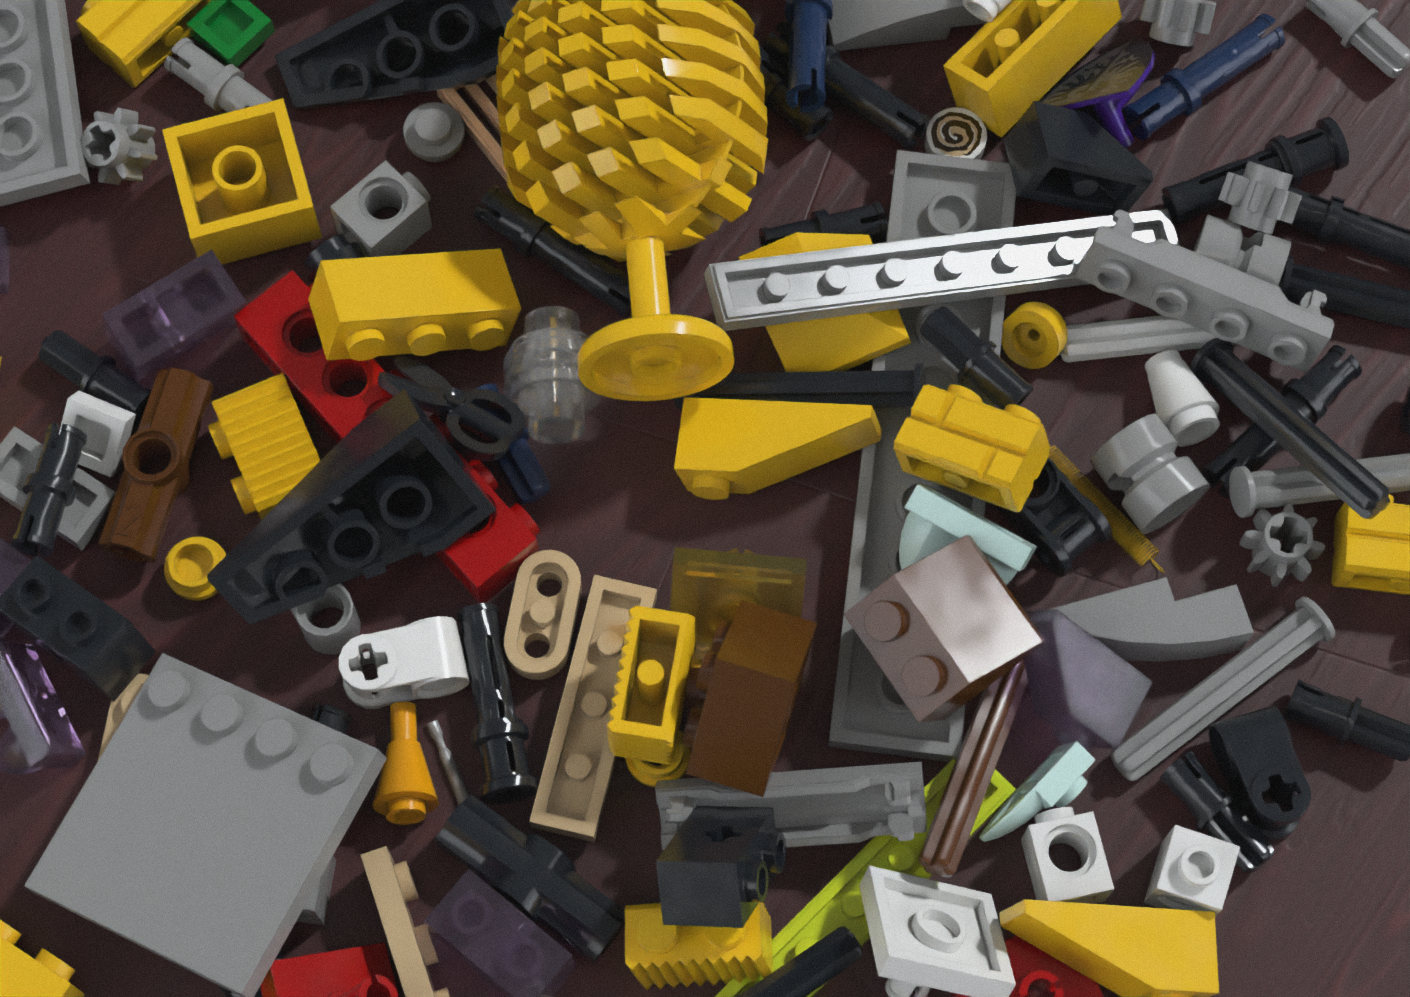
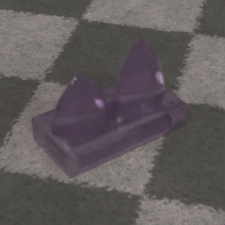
[0,640,86,775]

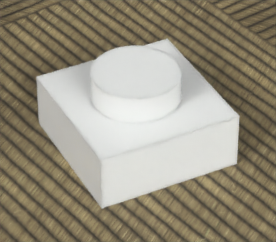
[59,390,136,477]

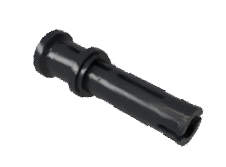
[1161,116,1349,225]
[456,603,539,804]

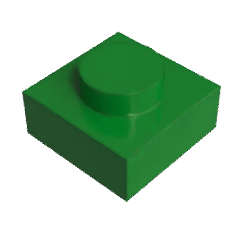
[186,0,275,67]

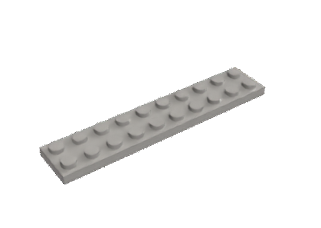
[828,150,1016,762]

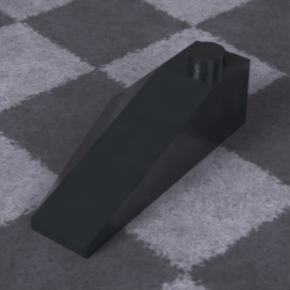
[275,0,518,111]
[207,389,496,625]

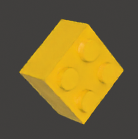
[162,98,322,269]

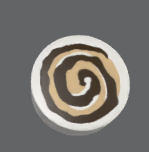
[925,107,987,160]

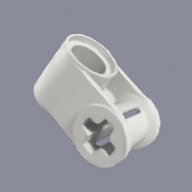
[339,616,470,709]

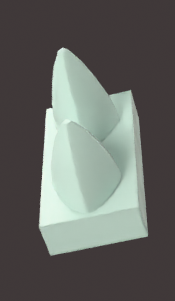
[899,484,1037,585]

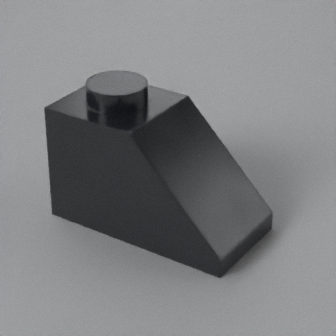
[1004,101,1154,216]

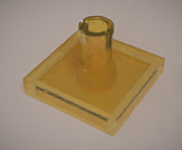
[670,547,807,668]

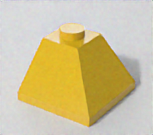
[738,232,912,372]

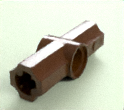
[98,367,214,564]

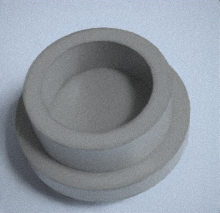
[403,102,465,162]

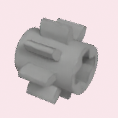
[1140,0,1216,46]
[81,107,158,185]
[1218,161,1302,235]
[1239,503,1325,587]

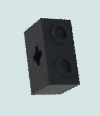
[0,555,156,702]
[656,806,786,928]

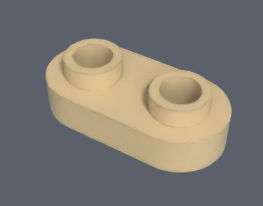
[504,550,582,680]

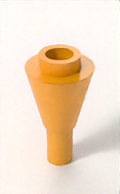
[372,701,439,825]

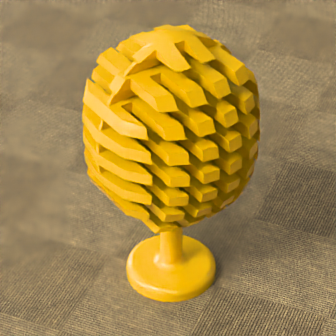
[496,0,768,401]

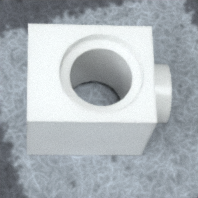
[1021,807,1114,904]
[1144,825,1240,917]

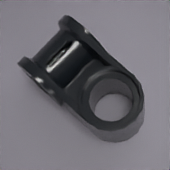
[996,457,1112,577]
[1208,706,1311,841]

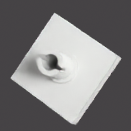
[859,865,1016,997]

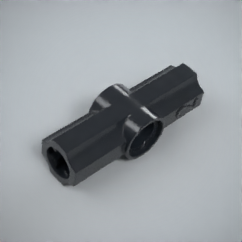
[435,794,625,964]

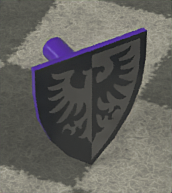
[1038,37,1155,148]

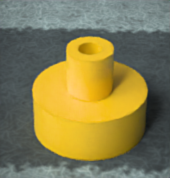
[1001,302,1068,369]

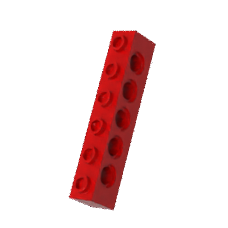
[234,270,540,603]

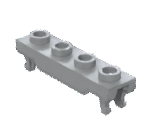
[1074,209,1335,372]
[655,762,927,850]

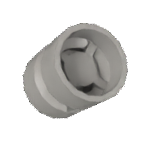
[1193,215,1291,286]
[1090,413,1210,534]

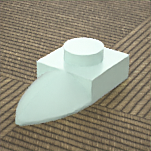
[979,741,1095,842]

